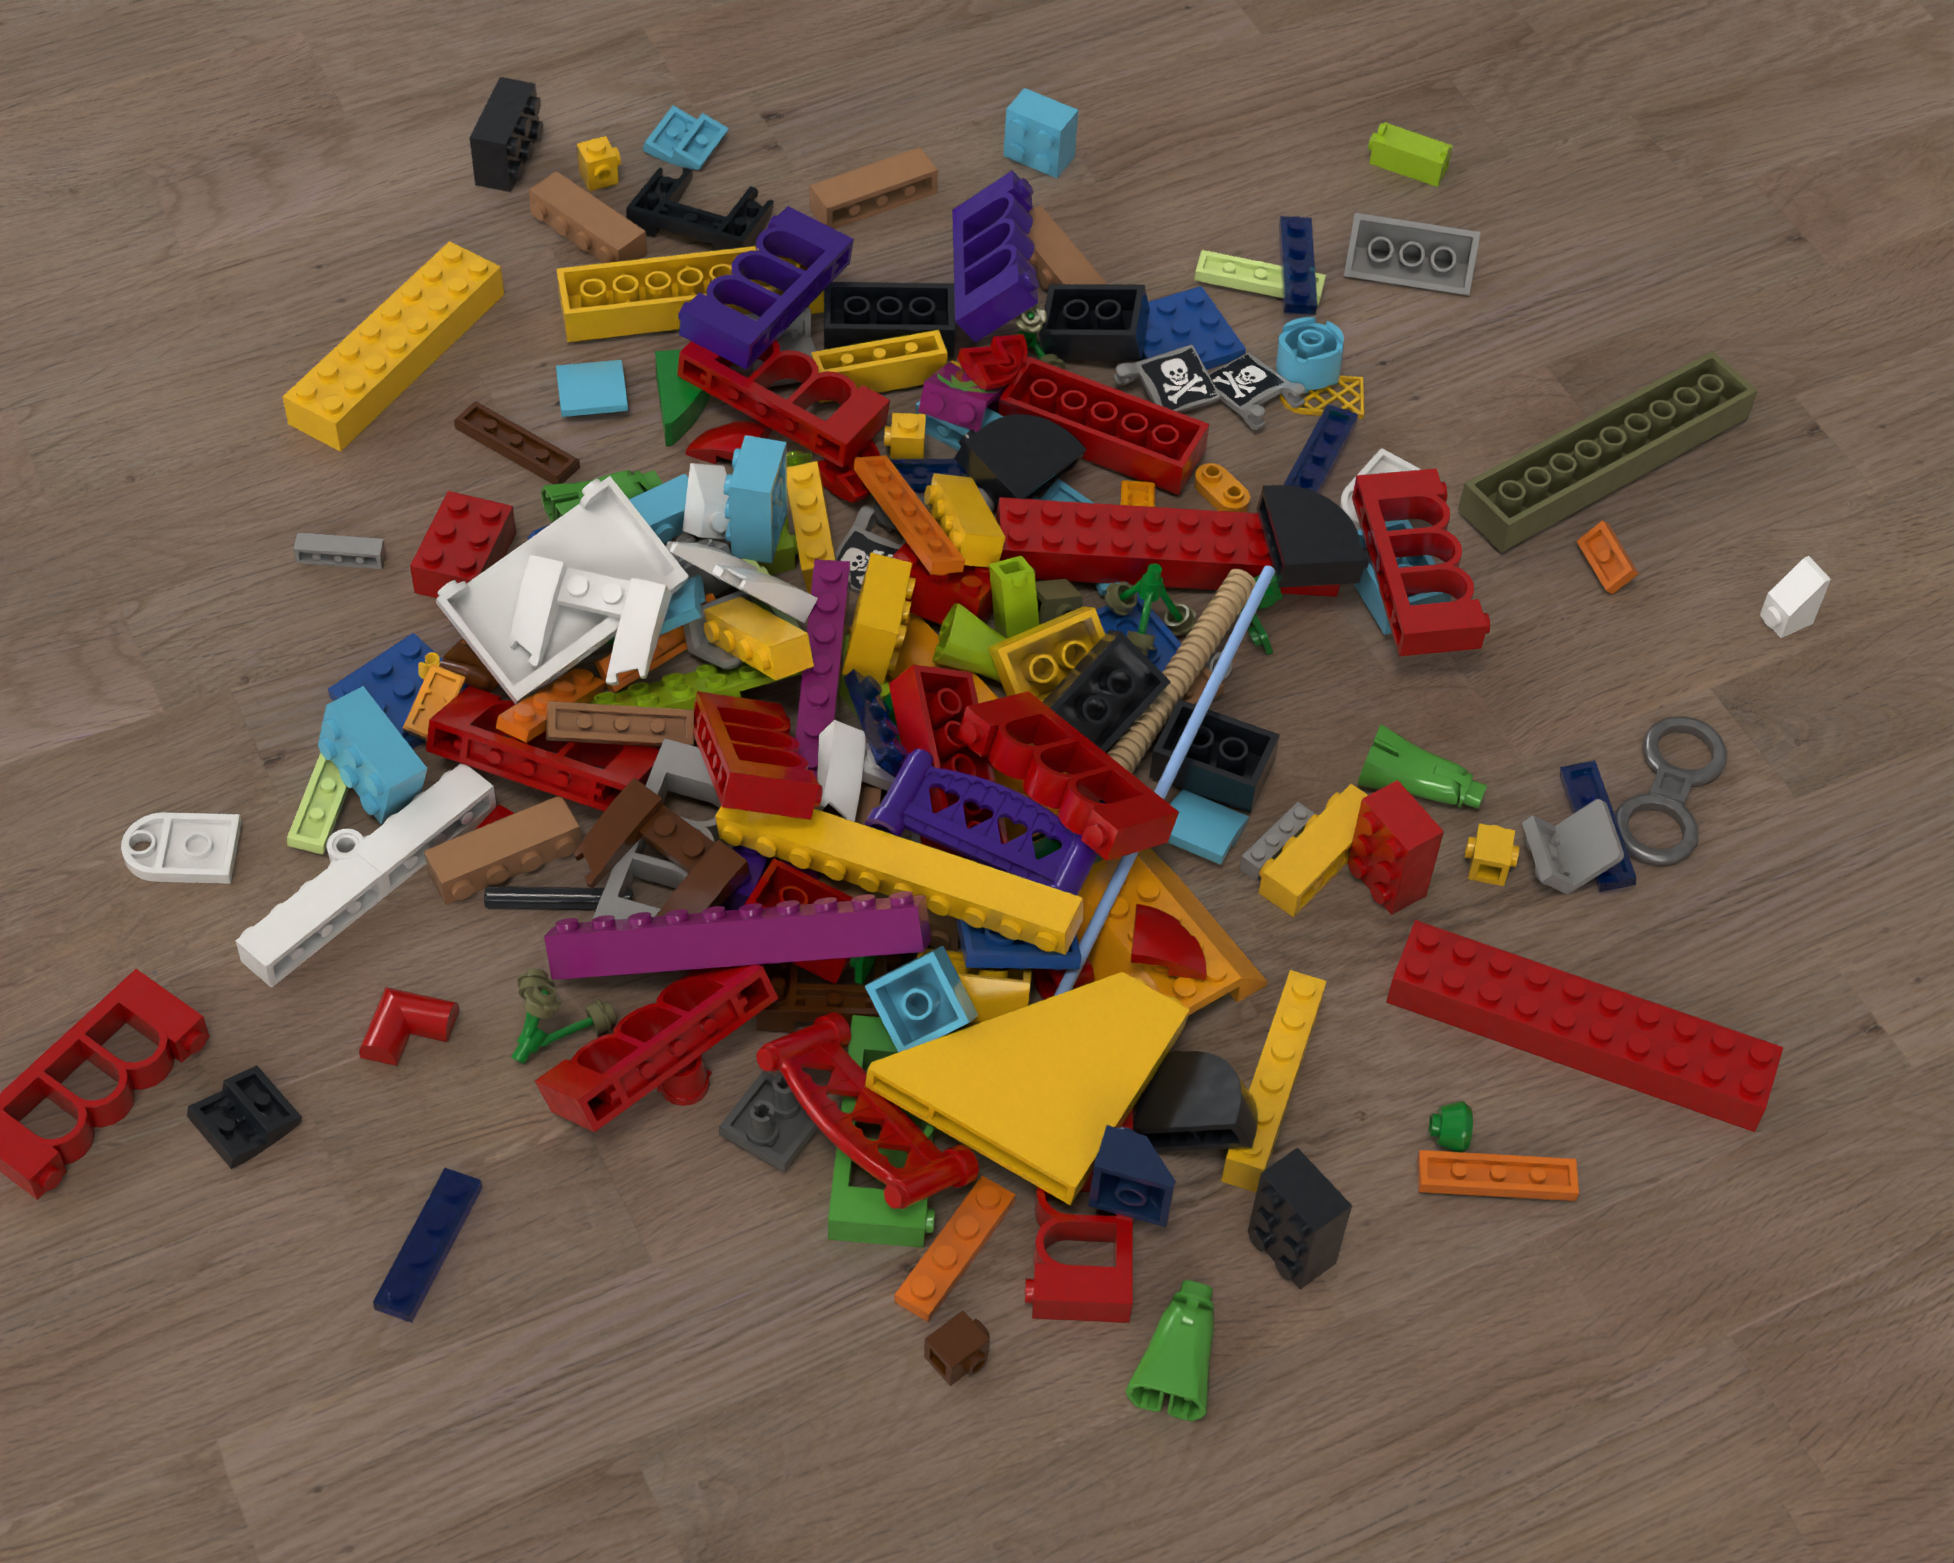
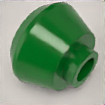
[1428,1101,1473,1152]

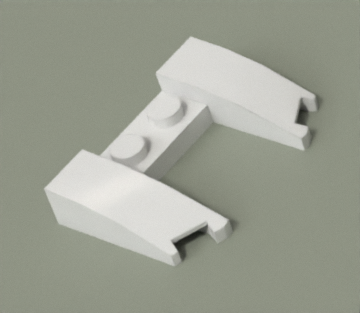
[666,541,818,623]
[508,555,672,686]
[816,720,921,844]

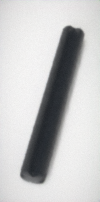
[484,886,634,910]

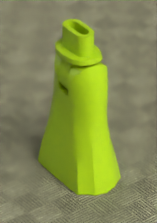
[932,603,1008,683]

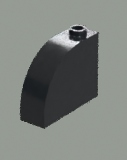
[954,414,1087,505]
[1256,485,1369,588]
[1133,1051,1258,1152]

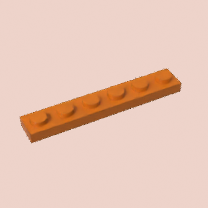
[854,455,965,576]

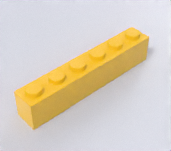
[1221,970,1327,1193]

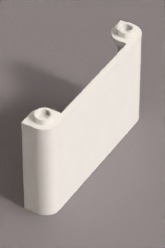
[436,476,689,705]

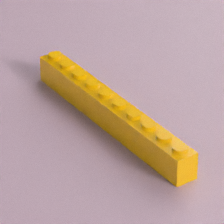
[715,806,1083,955]

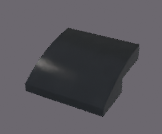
[187,1066,302,1169]

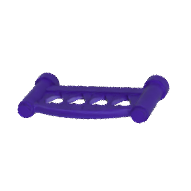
[865,749,1098,896]

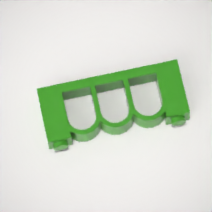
[828,1015,943,1248]

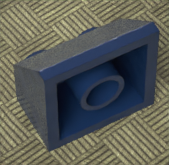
[1088,1125,1176,1227]

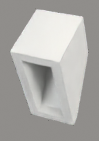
[682,463,730,539]
[1760,556,1831,638]

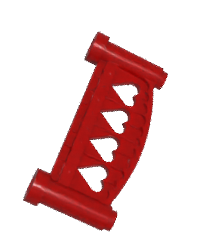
[756,1012,979,1209]

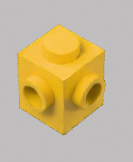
[576,136,621,192]
[884,413,926,466]

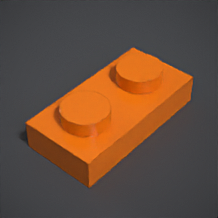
[1576,520,1639,595]

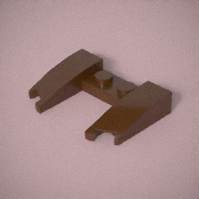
[574,778,750,916]
[756,953,913,1032]

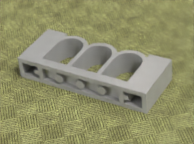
[591,738,721,922]

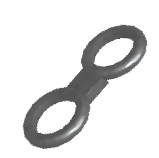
[1613,716,1727,866]

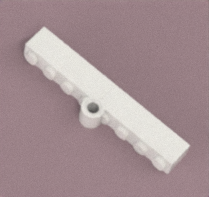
[236,763,497,988]

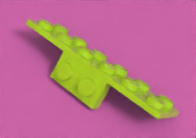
[589,662,803,739]

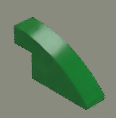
[655,349,711,446]

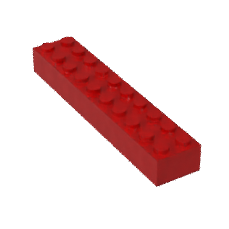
[996,497,1341,597]
[1386,920,1784,1132]

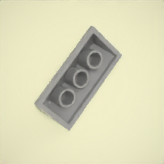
[1344,213,1481,296]

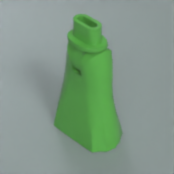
[541,470,663,523]
[1357,724,1487,809]
[1125,1280,1214,1422]

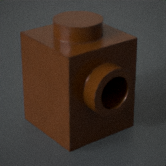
[924,1310,990,1386]

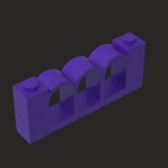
[952,170,1039,343]
[678,206,854,370]

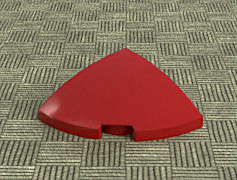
[957,334,1028,390]
[685,421,773,465]
[817,439,881,503]
[1130,904,1206,980]

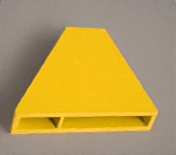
[865,972,1190,1206]

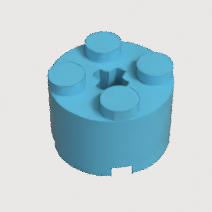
[1276,317,1344,393]

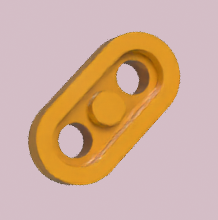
[1194,463,1250,512]

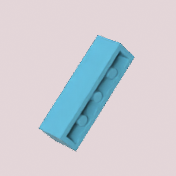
[629,474,689,544]

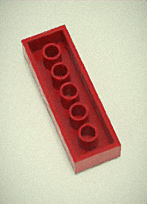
[998,356,1209,495]
[889,664,1009,865]

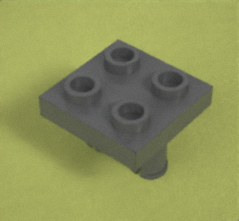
[719,1070,818,1173]

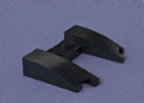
[626,168,774,251]

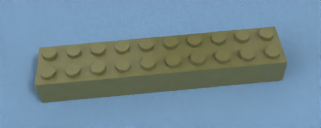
[1458,351,1758,553]

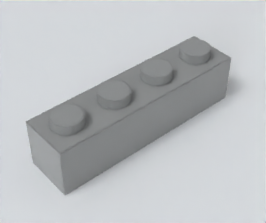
[293,533,386,569]
[1239,802,1315,882]

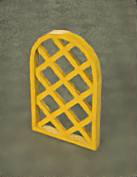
[1279,375,1365,419]

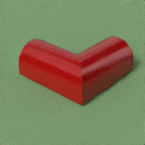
[359,987,460,1066]

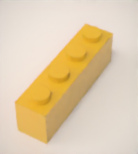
[811,330,947,403]
[787,461,837,594]
[924,473,1006,568]
[703,596,814,680]
[1258,784,1368,918]

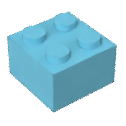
[1003,88,1079,178]
[865,945,978,1052]

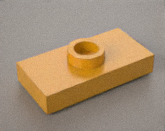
[1120,480,1155,507]
[403,664,465,741]

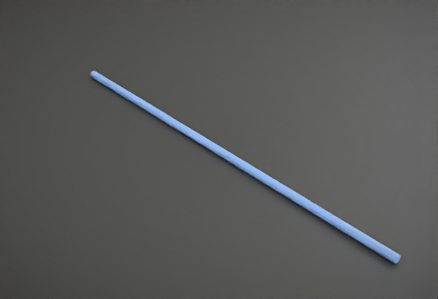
[1054,566,1275,996]

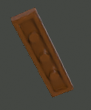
[454,401,580,484]

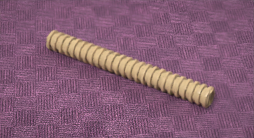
[1107,569,1256,774]

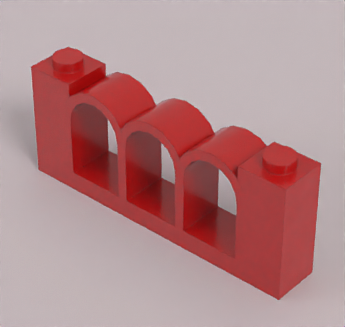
[677,340,890,468]
[1352,468,1490,657]
[426,686,660,811]
[693,691,822,820]
[957,691,1179,861]
[535,964,779,1132]
[0,969,210,1200]
[1024,1109,1133,1323]

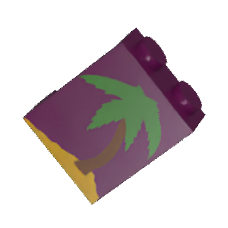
[918,360,1009,432]

